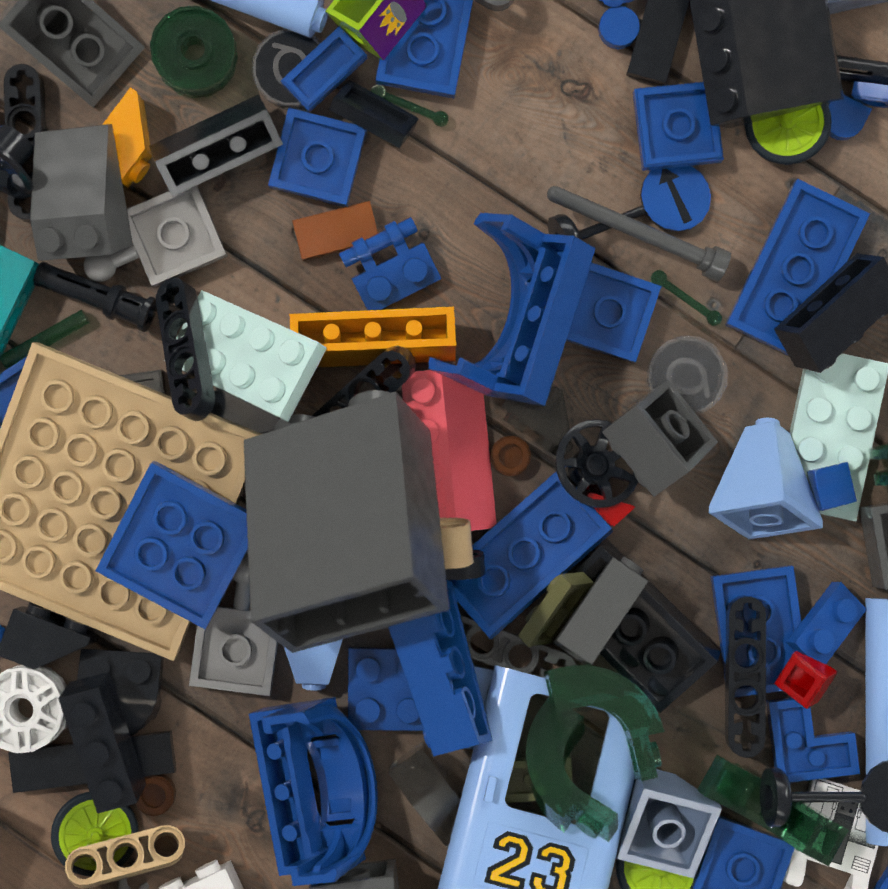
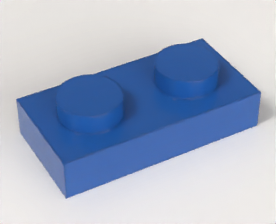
[786,582,867,664]

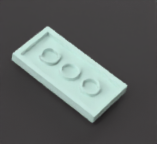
[164,290,327,422]
[789,353,888,521]

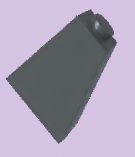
[552,557,648,666]

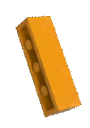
[290,307,456,367]

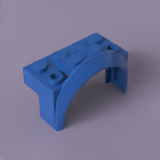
[429,213,596,406]
[249,697,378,886]

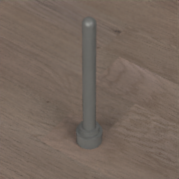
[547,186,731,282]

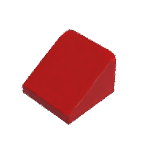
[585,492,635,527]
[774,651,838,709]

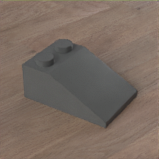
[0,0,145,108]
[30,124,133,261]

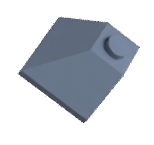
[616,764,722,878]

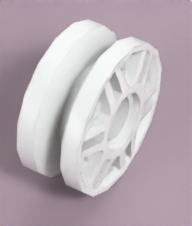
[0,665,67,753]

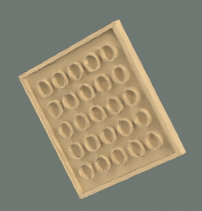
[0,342,261,661]

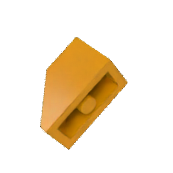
[102,87,152,188]

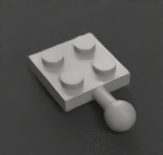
[84,185,228,288]
[189,553,278,696]

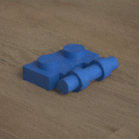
[339,217,442,310]

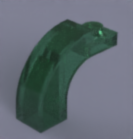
[543,665,665,781]
[526,697,618,842]
[697,755,849,866]

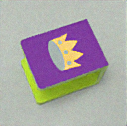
[325,0,426,61]

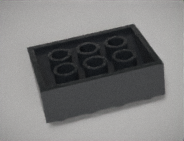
[690,0,844,128]

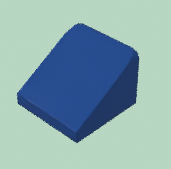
[807,462,857,511]

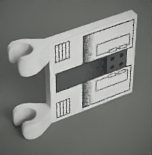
[783,779,878,889]

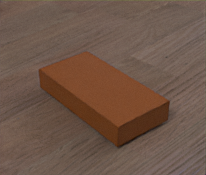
[292,201,378,261]

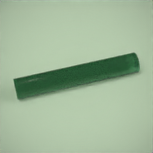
[0,309,90,369]

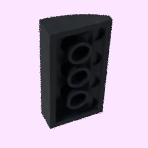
[567,538,721,713]

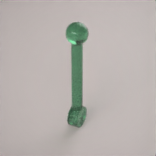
[370,84,449,127]
[650,270,722,326]

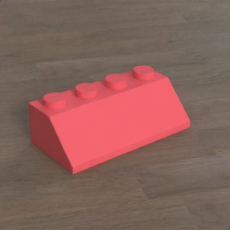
[402,370,497,531]

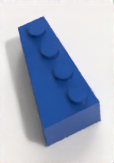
[388,581,493,756]

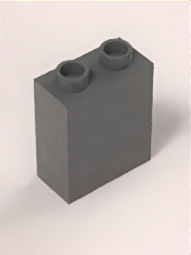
[244,390,450,653]

